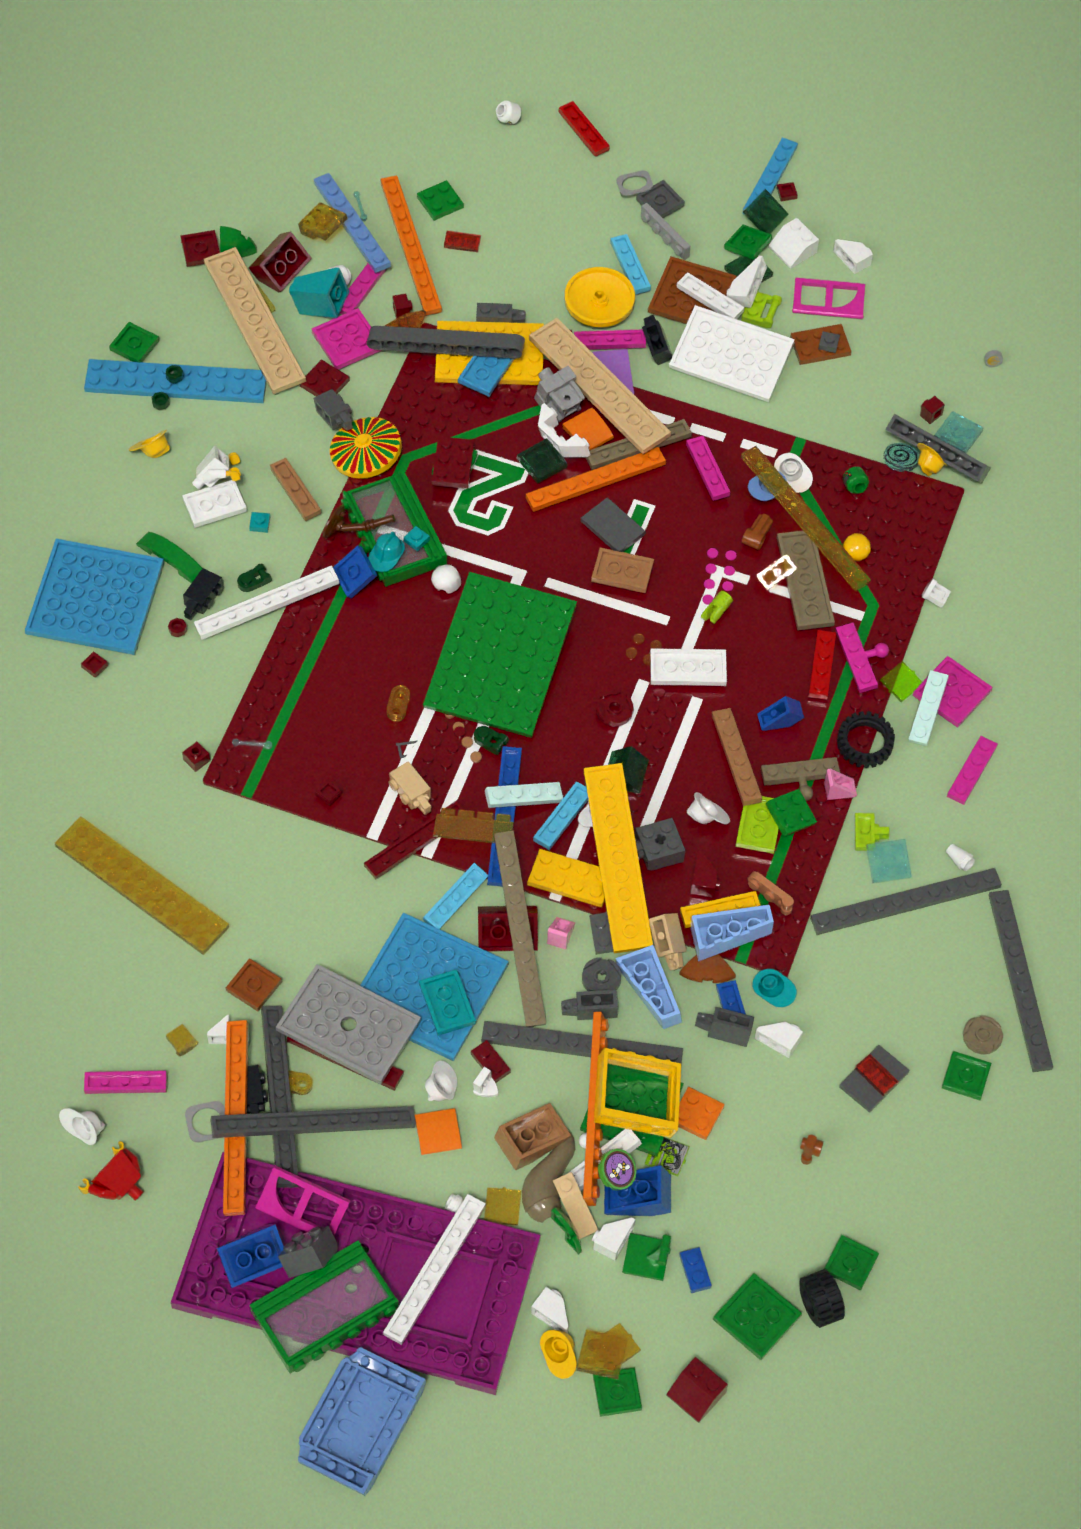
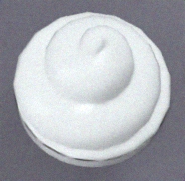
[445,1194,463,1213]

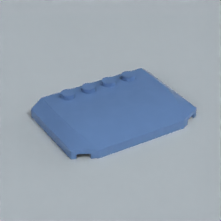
[298,1347,426,1496]

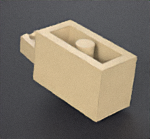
[389,761,431,815]
[649,913,687,970]

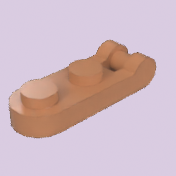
[747,871,794,915]

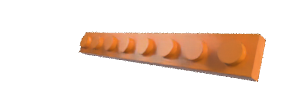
[526,447,666,512]

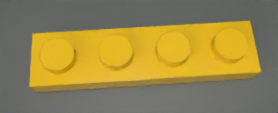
[680,891,761,928]

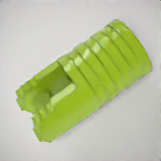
[701,591,733,623]

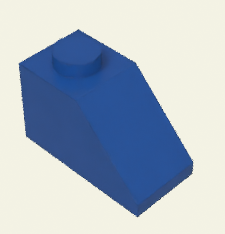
[757,696,804,731]

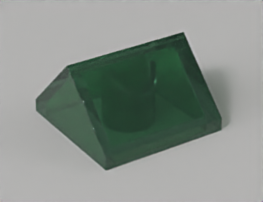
[608,746,649,794]

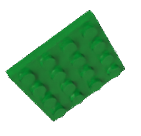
[580,1064,684,1157]

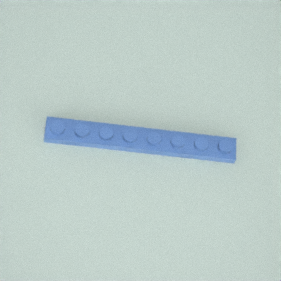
[314,173,391,273]

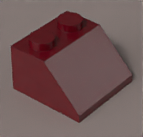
[666,1357,728,1423]

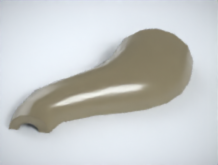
[522,1131,575,1223]

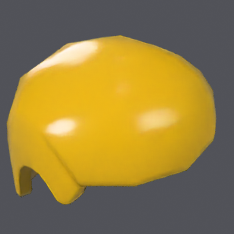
[842,533,871,561]

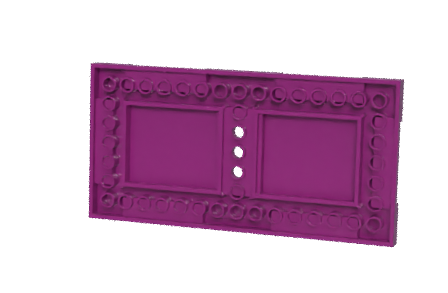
[171,1152,541,1395]

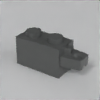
[476,303,526,323]
[313,389,353,431]
[561,989,618,1020]
[695,1007,754,1047]

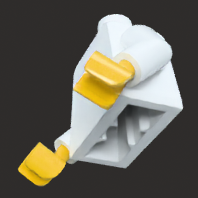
[192,446,241,490]

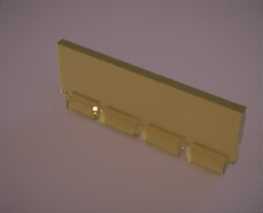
[433,808,514,843]

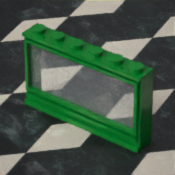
[341,470,447,587]
[250,1240,399,1374]

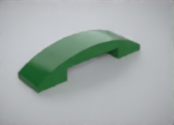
[136,531,202,583]

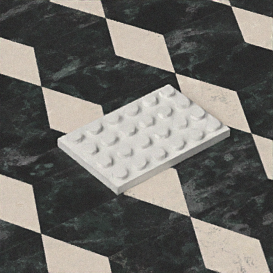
[669,305,795,402]

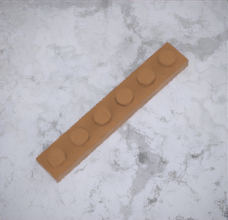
[712,708,762,806]

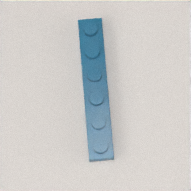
[742,137,798,219]

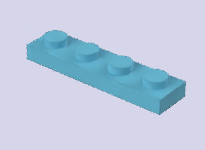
[610,234,651,295]
[533,781,588,850]
[423,863,488,929]

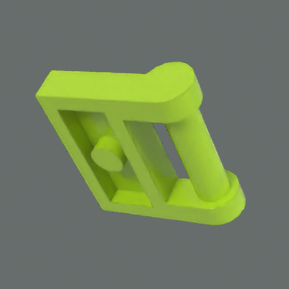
[741,292,782,328]

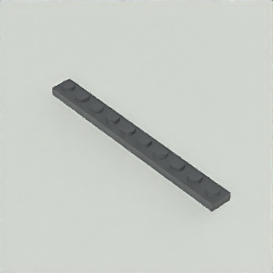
[810,868,1002,935]
[988,890,1053,1072]
[261,1006,298,1188]
[481,1021,683,1063]
[210,1106,416,1138]

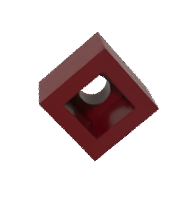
[392,294,413,320]
[920,396,945,424]
[182,741,210,772]

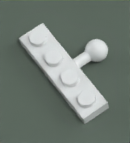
[569,1129,642,1191]

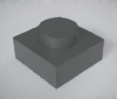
[818,331,840,353]

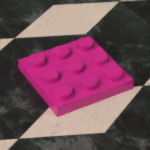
[311,308,382,370]
[913,656,993,728]

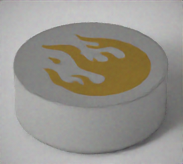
[984,350,1003,367]

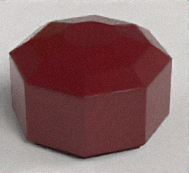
[168,618,187,637]

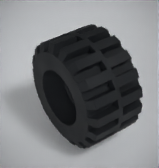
[799,1269,845,1328]

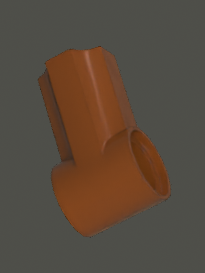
[742,514,773,550]

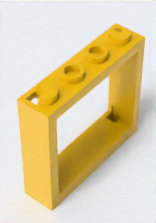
[594,1048,681,1138]

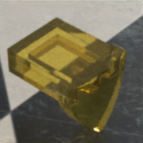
[166,1024,199,1057]

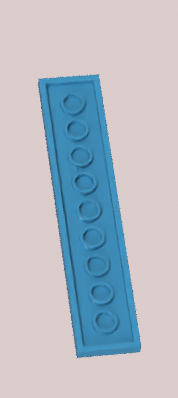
[84,359,266,403]

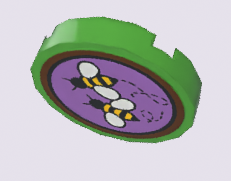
[598,1149,636,1191]

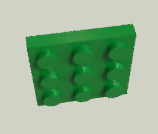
[713,1273,802,1360]

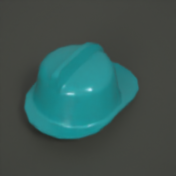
[368,531,405,572]
[752,969,797,1007]

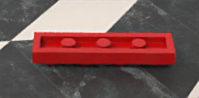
[559,101,610,157]
[808,630,836,700]

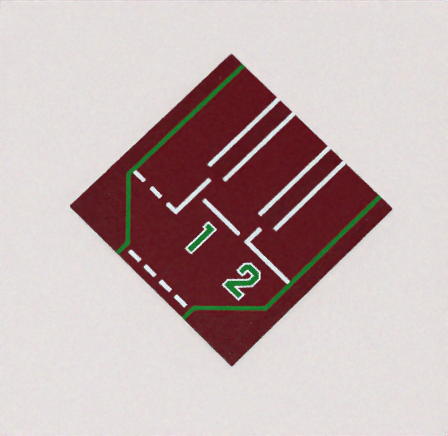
[203,323,964,977]

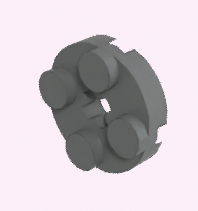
[582,958,621,991]

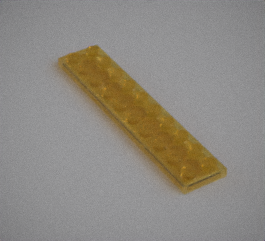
[55,816,229,955]

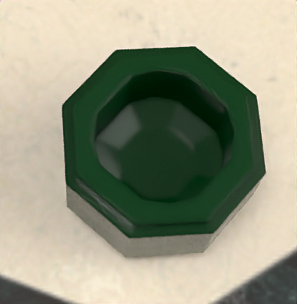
[165,365,184,383]
[151,392,169,410]

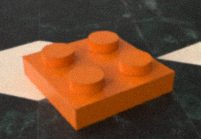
[678,1087,725,1140]

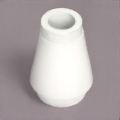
[946,844,975,871]

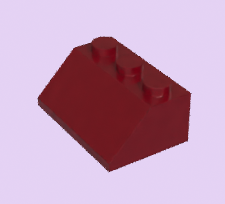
[248,231,312,292]
[478,906,538,951]

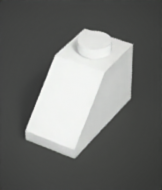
[833,239,873,274]
[755,1022,803,1058]
[592,1217,636,1261]
[531,1287,568,1333]

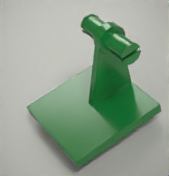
[622,1233,671,1281]

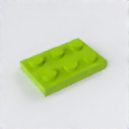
[735,796,779,854]

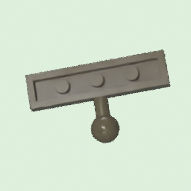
[761,757,840,801]

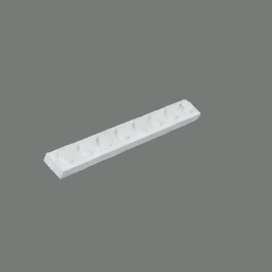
[194,566,339,640]
[383,1194,486,1345]

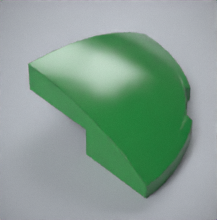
[220,226,257,258]
[551,1207,582,1254]

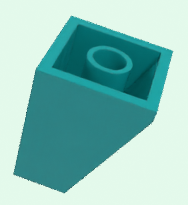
[289,267,349,318]

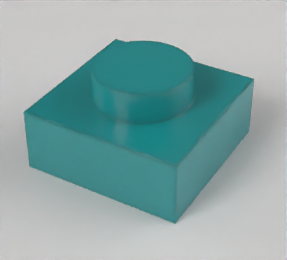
[249,512,270,533]
[403,526,430,552]

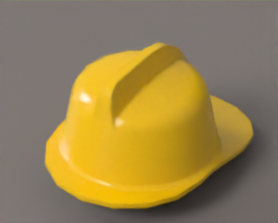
[129,430,170,458]
[917,443,947,476]
[540,1330,577,1379]

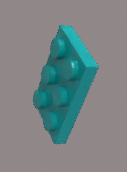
[419,969,476,1036]

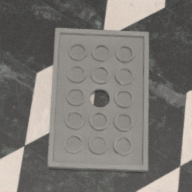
[276,964,421,1085]

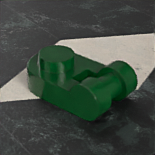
[237,564,272,592]
[474,726,509,755]

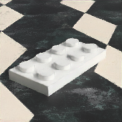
[650,649,727,686]

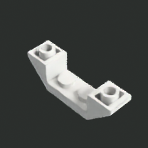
[538,403,590,457]

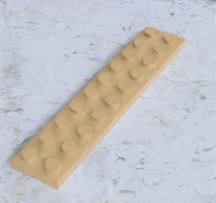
[203,247,306,394]
[529,318,671,454]

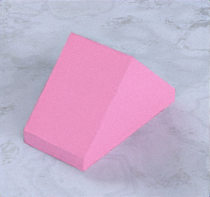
[824,769,857,800]
[547,917,576,950]

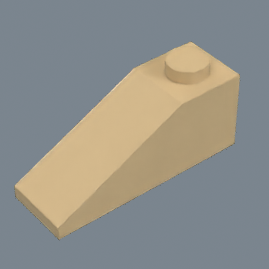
[553,1172,598,1239]

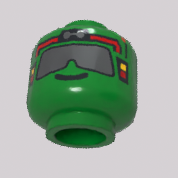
[843,467,869,494]

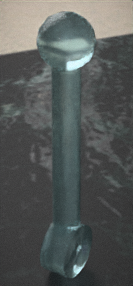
[353,191,367,221]
[232,739,272,749]

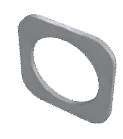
[616,170,653,196]
[185,1101,225,1142]

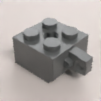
[635,818,685,871]
[278,1226,338,1278]

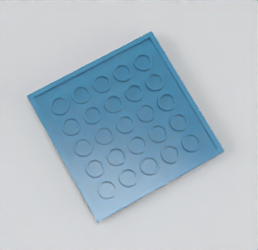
[25,539,164,655]
[360,913,509,1061]

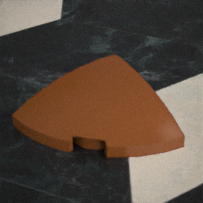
[679,954,736,983]

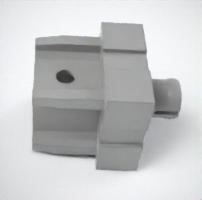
[534,366,585,422]

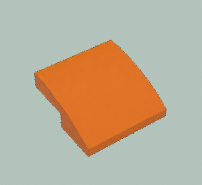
[563,408,614,450]
[415,1108,462,1155]

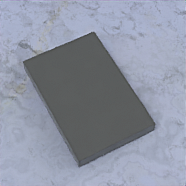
[581,497,645,552]
[839,1045,909,1113]

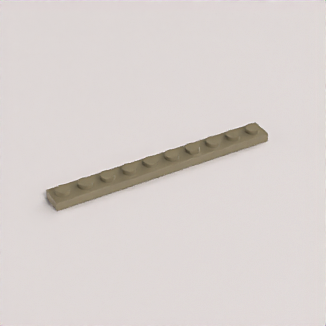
[494,831,546,1027]

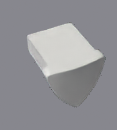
[922,578,951,608]
[473,1067,498,1097]

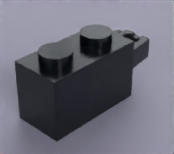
[642,315,673,365]
[183,568,224,620]
[247,1065,268,1114]

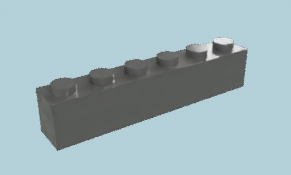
[885,414,991,483]

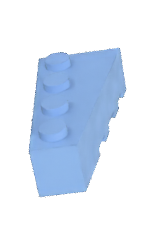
[691,905,774,961]
[616,945,682,1029]

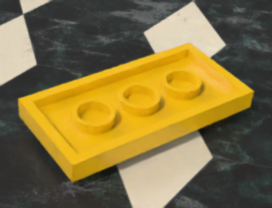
[527,849,605,908]

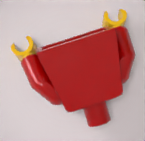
[78,1141,143,1201]

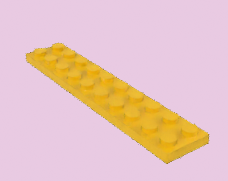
[584,763,653,954]

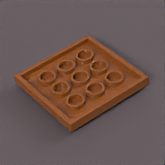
[648,256,737,324]

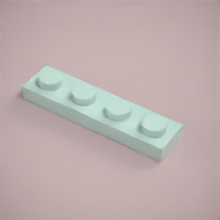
[909,670,949,746]
[485,782,563,808]

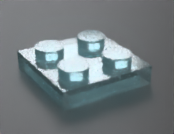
[934,411,984,453]
[866,839,912,884]

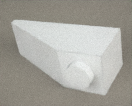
[727,256,767,308]

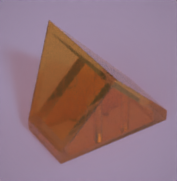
[385,310,426,328]

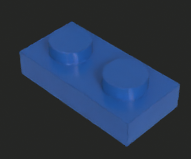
[716,980,746,1014]
[679,1247,712,1293]

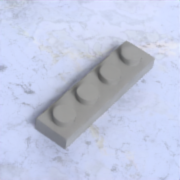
[641,203,691,260]

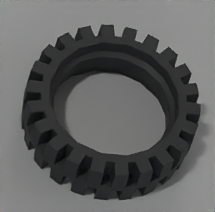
[837,711,895,768]

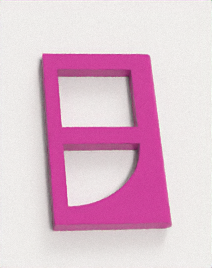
[792,277,865,319]
[255,1165,350,1236]

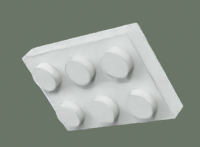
[182,480,247,528]

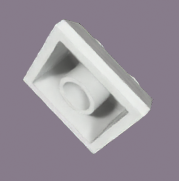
[768,218,819,269]

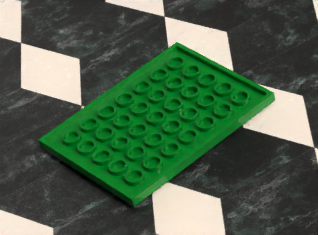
[423,572,577,738]

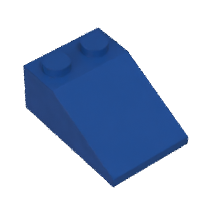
[604,1165,671,1216]
[216,1224,284,1288]

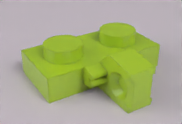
[855,813,890,851]

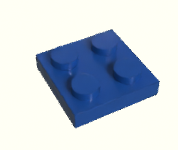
[333,545,377,598]

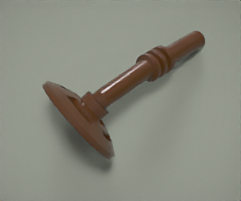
[323,505,395,539]

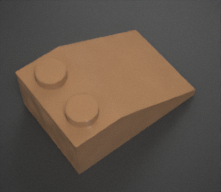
[494,1103,571,1171]

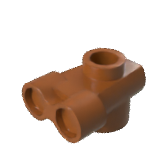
[800,1135,824,1165]

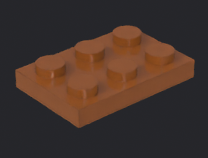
[790,324,852,365]

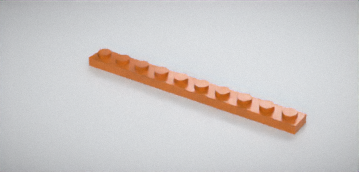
[380,175,442,316]
[583,1012,609,1206]
[223,1020,248,1216]

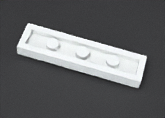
[677,272,744,319]

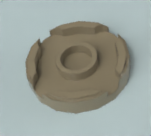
[963,1016,1003,1055]

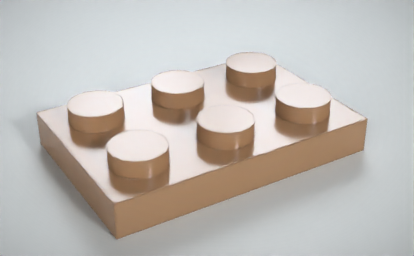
[591,548,654,593]

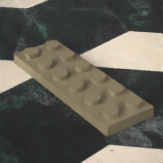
[777,530,835,630]

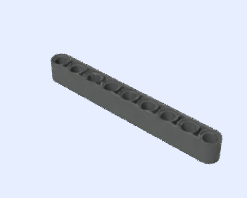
[367,326,525,358]

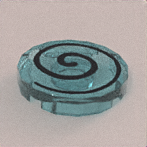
[883,443,919,472]

